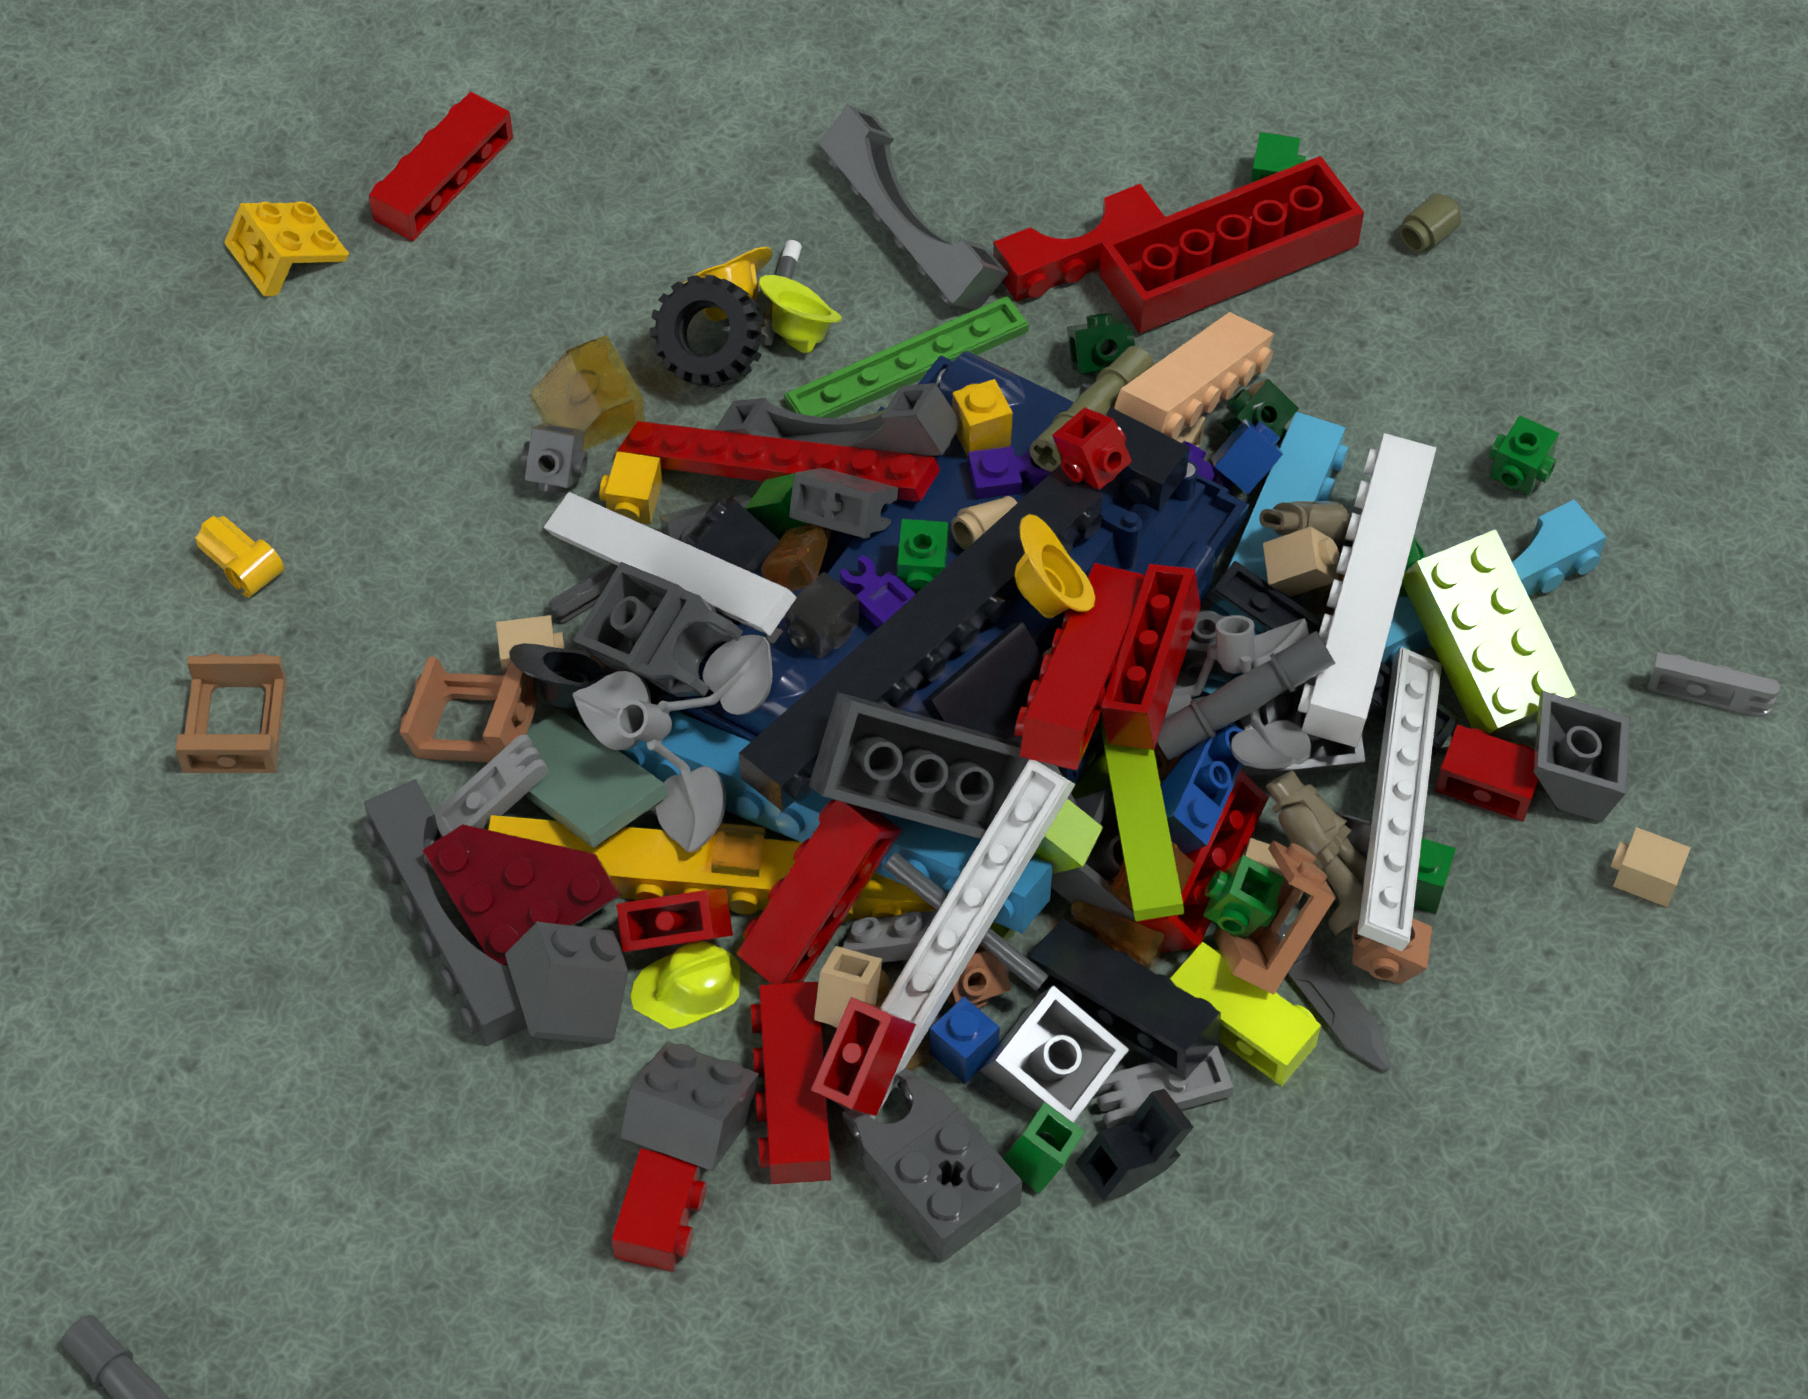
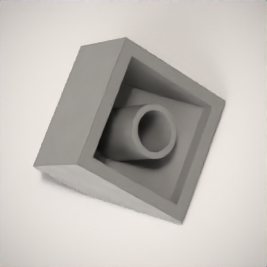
[979,986,1129,1123]

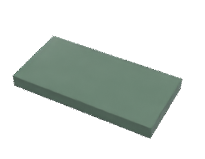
[487,709,669,848]

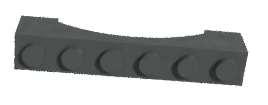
[818,105,1008,310]
[715,383,961,456]
[361,779,527,1046]

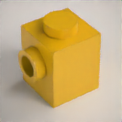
[952,379,1013,456]
[599,451,662,525]

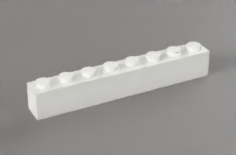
[1297,433,1437,748]

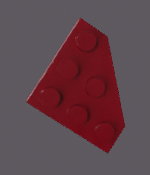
[422,824,623,966]

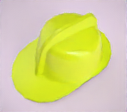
[759,275,842,353]
[630,941,740,1029]

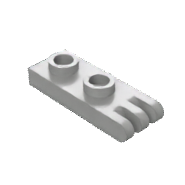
[1646,652,1780,718]
[434,735,549,836]
[842,910,938,962]
[1096,1046,1234,1129]

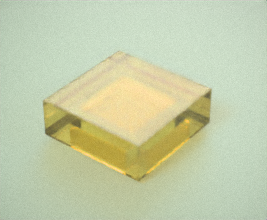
[711,823,766,877]

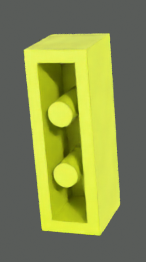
[1170,942,1321,1086]

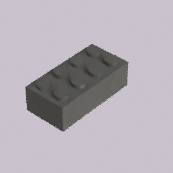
[809,692,1029,839]

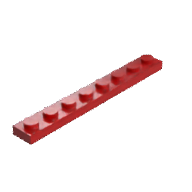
[617,421,940,502]

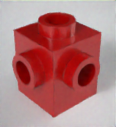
[1052,407,1132,490]

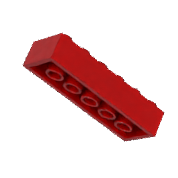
[1099,156,1364,333]

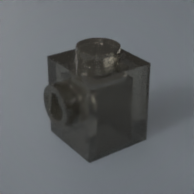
[785,572,859,659]

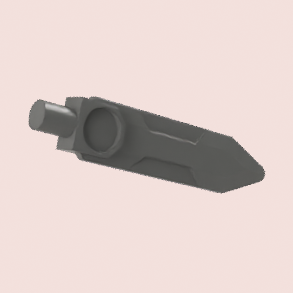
[1279,922,1390,1072]

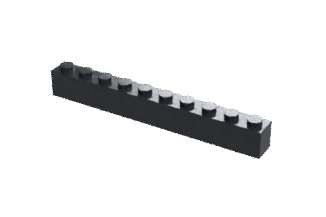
[739,464,1103,812]

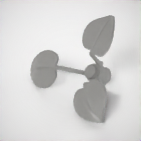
[1165,615,1311,769]
[573,635,773,853]

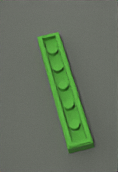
[784,296,1029,418]

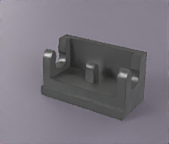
[789,468,898,538]

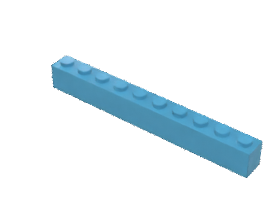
[619,711,1053,934]

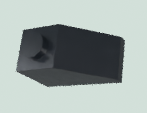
[1106,407,1190,512]

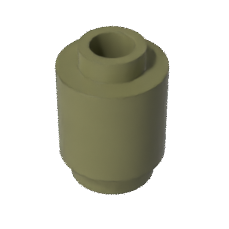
[1399,193,1461,253]

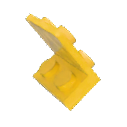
[224,201,349,296]

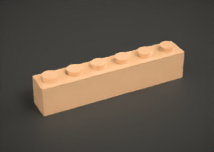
[1114,312,1274,439]

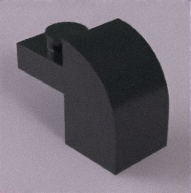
[1075,1089,1194,1201]

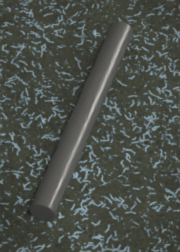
[884,852,1048,991]

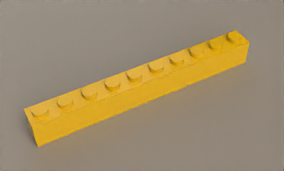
[488,815,936,923]

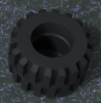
[650,274,766,387]

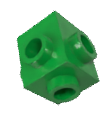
[1489,415,1560,496]
[1203,855,1285,939]

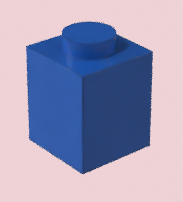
[1211,418,1283,494]
[929,997,1000,1084]

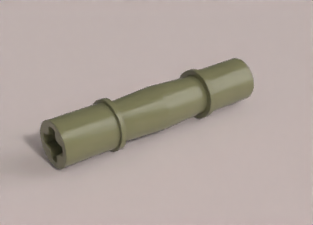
[1030,346,1154,471]

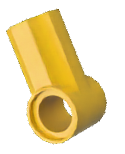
[195,515,285,598]

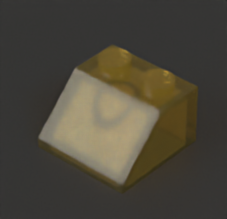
[531,335,645,450]

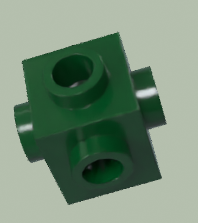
[1067,313,1135,377]
[1221,379,1299,444]

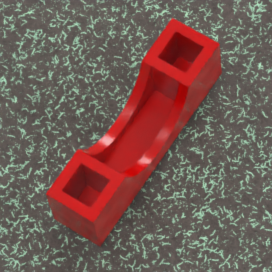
[993,184,1165,302]

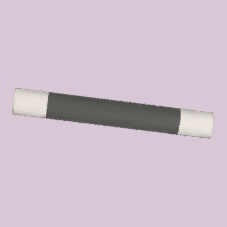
[762,240,802,346]

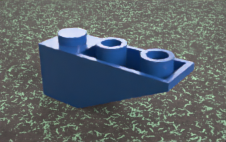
[1161,722,1243,858]

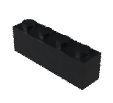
[1027,919,1221,1080]

